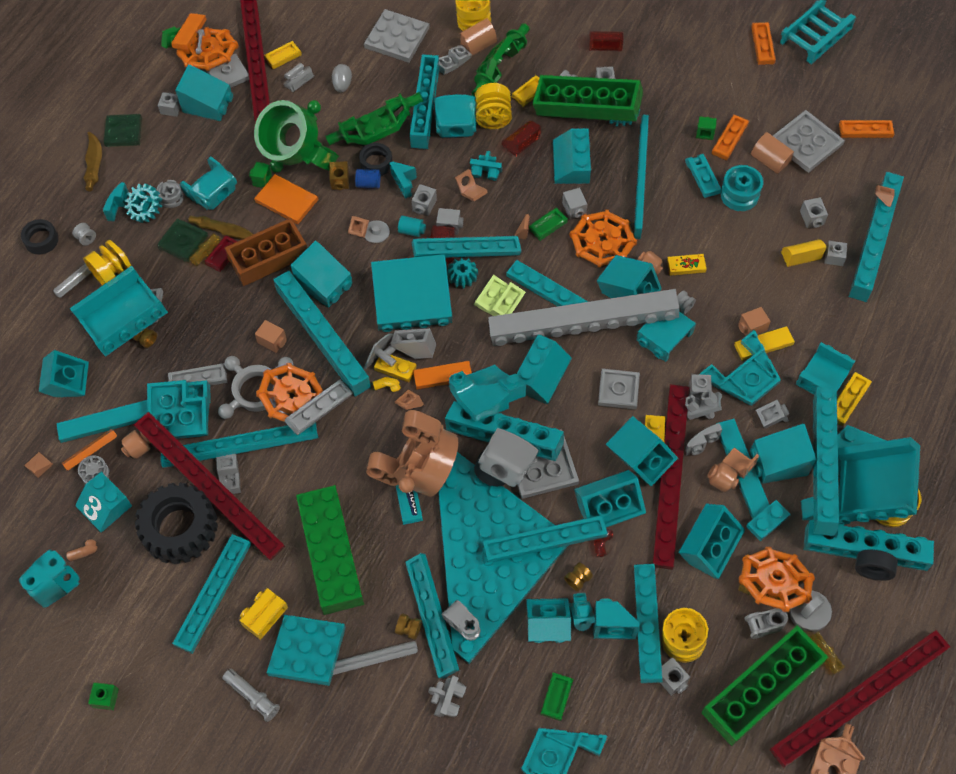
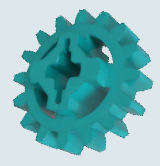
[124,183,162,223]

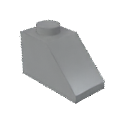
[391,328,437,359]

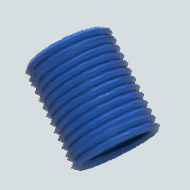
[355,169,380,189]

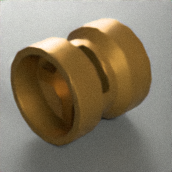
[133,327,158,348]
[564,562,593,592]
[395,613,422,640]

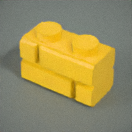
[239,588,288,640]

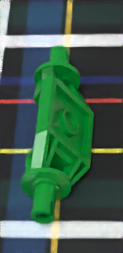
[471,23,530,96]
[325,92,423,146]

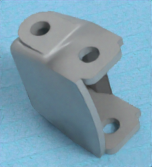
[478,428,539,487]

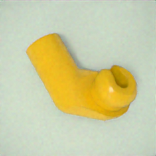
[372,377,401,392]

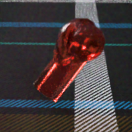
[594,528,614,557]

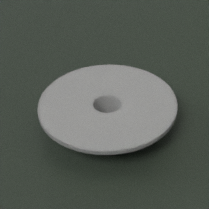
[365,220,390,243]

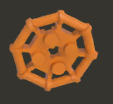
[177,27,238,71]
[569,210,637,268]
[256,363,323,422]
[738,547,815,612]

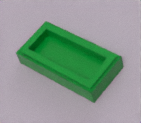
[529,208,568,241]
[541,672,573,721]

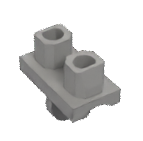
[685,390,722,420]
[428,676,466,717]

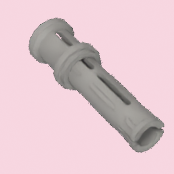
[222,668,280,722]

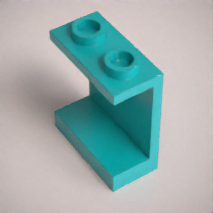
[636,311,696,362]
[796,342,855,395]

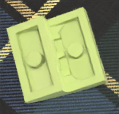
[473,275,526,316]

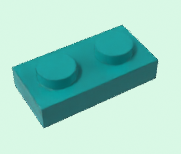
[746,500,791,542]

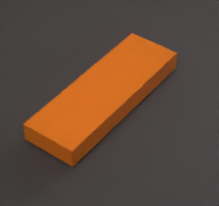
[171,13,206,50]
[752,22,776,65]
[711,115,749,161]
[839,120,894,138]
[413,361,472,390]
[62,429,117,470]

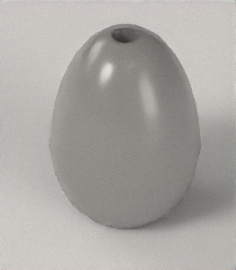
[332,64,352,93]

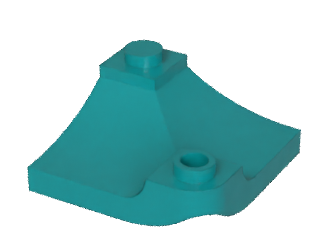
[449,365,526,422]
[147,380,211,439]

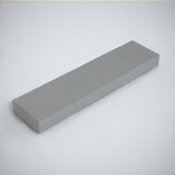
[284,380,353,435]

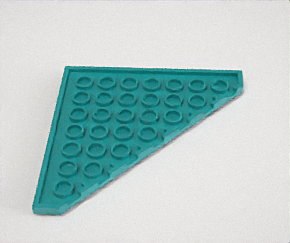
[439,452,569,664]

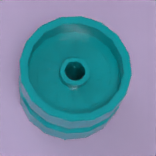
[721,165,763,211]

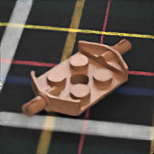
[810,724,865,774]

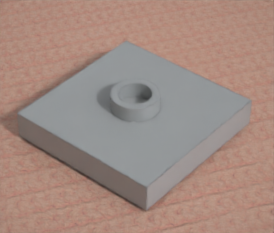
[207,53,250,88]
[598,369,640,409]

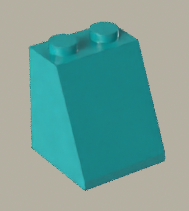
[175,64,233,121]
[291,240,352,308]
[597,255,662,298]
[606,416,678,487]
[750,424,817,484]

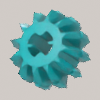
[447,257,478,289]

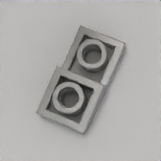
[439,45,472,75]
[685,423,722,456]

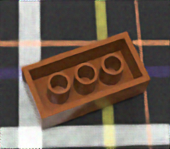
[225,218,307,286]

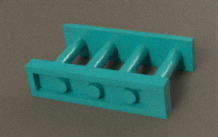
[780,0,856,64]

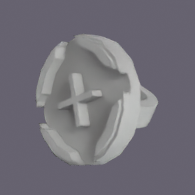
[789,590,832,632]

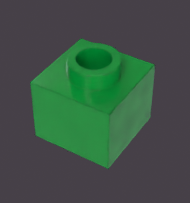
[696,116,717,140]
[250,162,272,188]
[88,683,119,710]

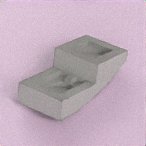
[216,454,241,494]

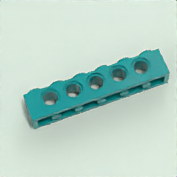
[410,54,440,149]
[445,401,564,461]
[804,520,934,571]

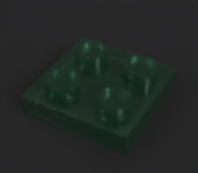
[104,114,142,147]
[157,218,208,263]

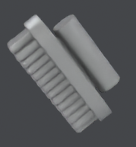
[284,63,314,92]

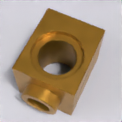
[330,161,349,190]

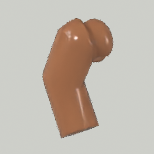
[67,539,98,561]

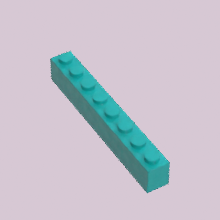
[849,172,904,302]
[273,271,371,397]
[813,387,839,536]

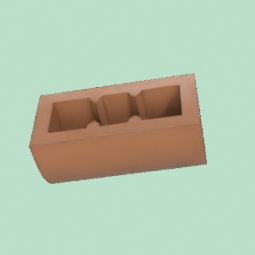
[460,18,497,56]
[750,132,794,174]

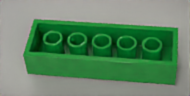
[533,75,643,122]
[296,485,364,615]
[702,625,829,747]

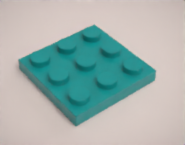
[267,615,346,686]

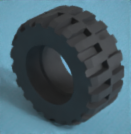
[135,483,218,564]

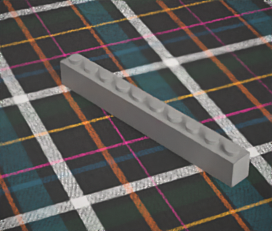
[488,289,679,346]

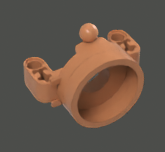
[366,410,458,497]

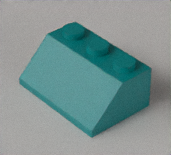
[553,128,591,184]
[517,334,572,405]
[574,470,646,527]
[678,504,745,579]

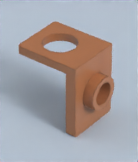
[455,169,488,201]
[722,448,759,479]

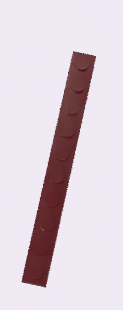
[240,0,270,124]
[652,384,689,570]
[134,412,285,561]
[770,630,950,768]

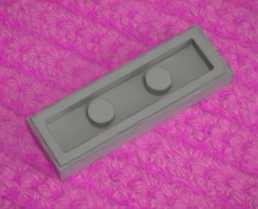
[168,363,228,386]

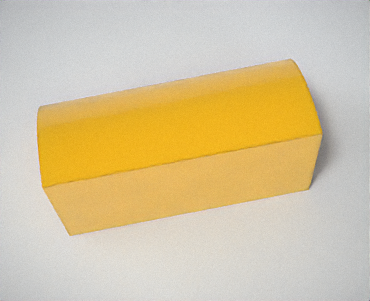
[781,239,826,267]

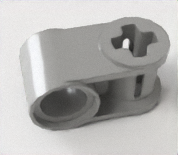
[442,600,481,641]
[744,608,788,639]

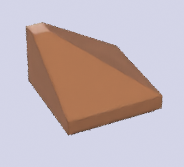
[875,185,895,207]
[515,214,530,239]
[348,216,369,238]
[395,390,424,410]
[24,452,53,478]

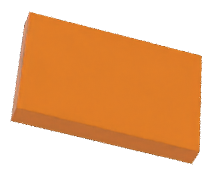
[254,174,318,225]

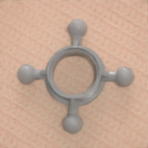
[218,356,293,420]

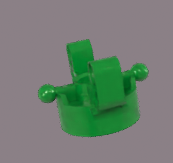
[254,100,339,173]

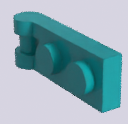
[686,154,722,198]

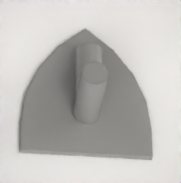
[364,333,396,370]

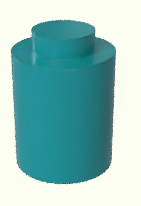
[398,215,426,237]

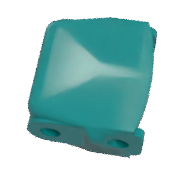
[435,94,476,138]
[180,157,237,210]
[19,550,80,608]

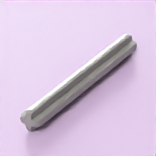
[333,641,418,675]

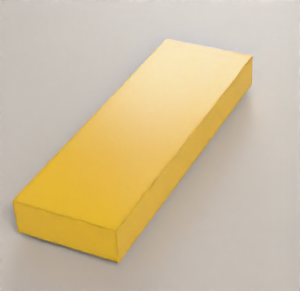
[734,326,795,361]
[837,372,872,426]

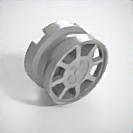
[156,180,184,208]
[78,456,110,484]

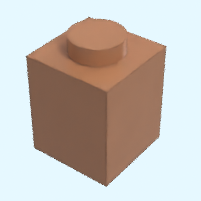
[738,307,771,336]
[255,320,287,353]

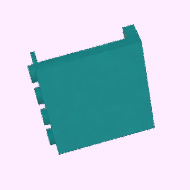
[371,254,452,332]
[70,266,168,357]
[838,437,920,524]

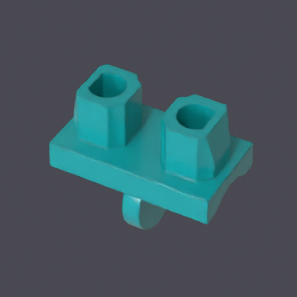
[470,151,503,181]
[569,593,595,631]

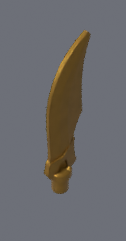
[83,132,102,192]
[189,216,253,239]

